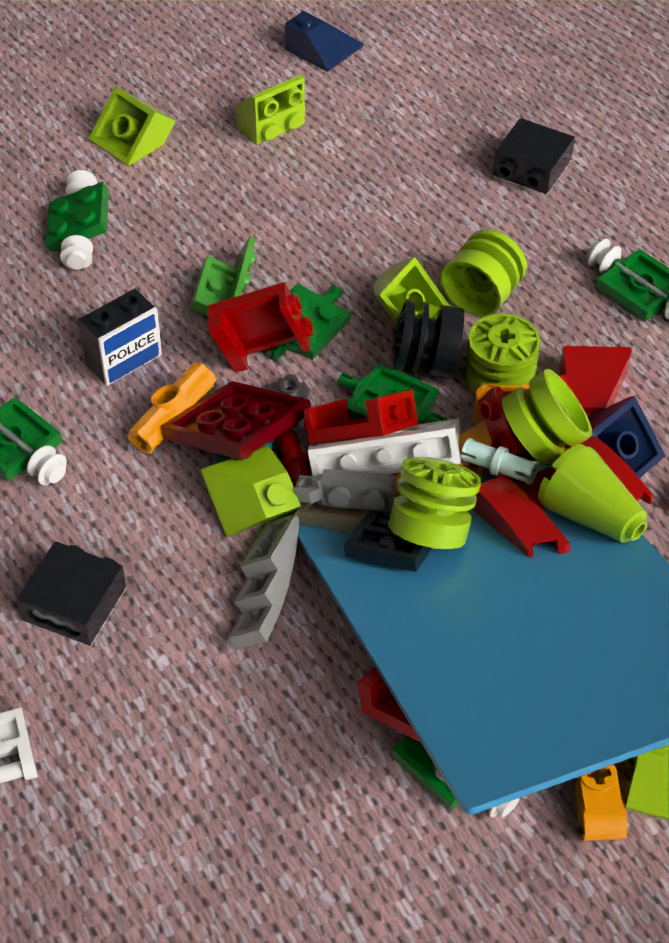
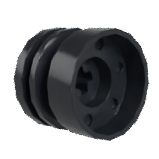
[391,298,464,379]

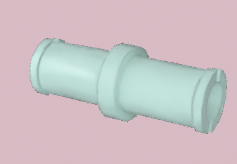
[461,438,539,485]

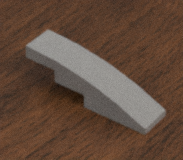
[228,514,300,650]

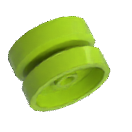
[502,368,592,465]

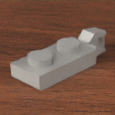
[293,469,399,512]

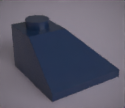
[285,11,364,72]
[588,396,666,478]

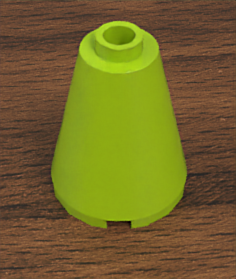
[538,444,647,543]

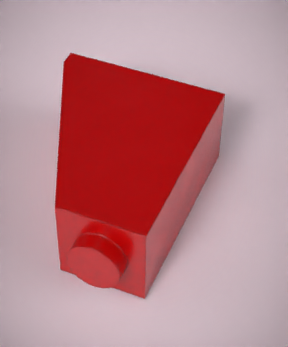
[559,346,632,417]

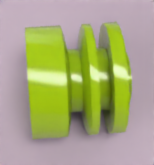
[440,229,527,317]
[464,313,541,395]
[388,457,481,549]

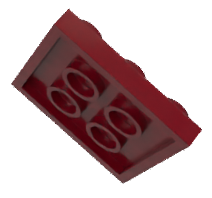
[161,381,311,460]

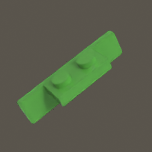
[190,237,257,346]

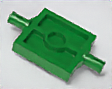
[266,283,351,362]
[337,363,447,424]

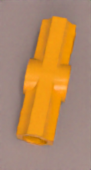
[127,362,216,454]

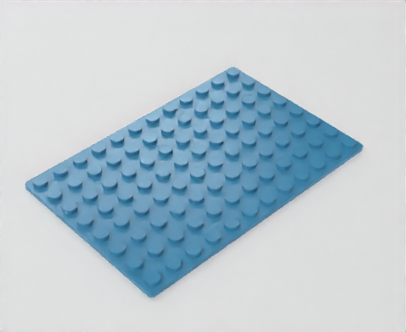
[287,460,669,815]

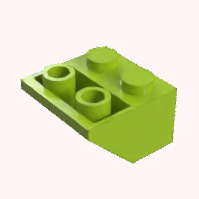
[236,74,305,145]

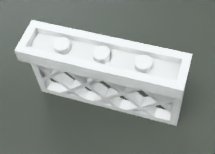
[308,418,461,475]

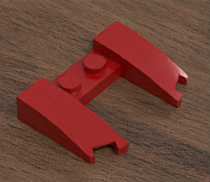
[474,436,653,557]

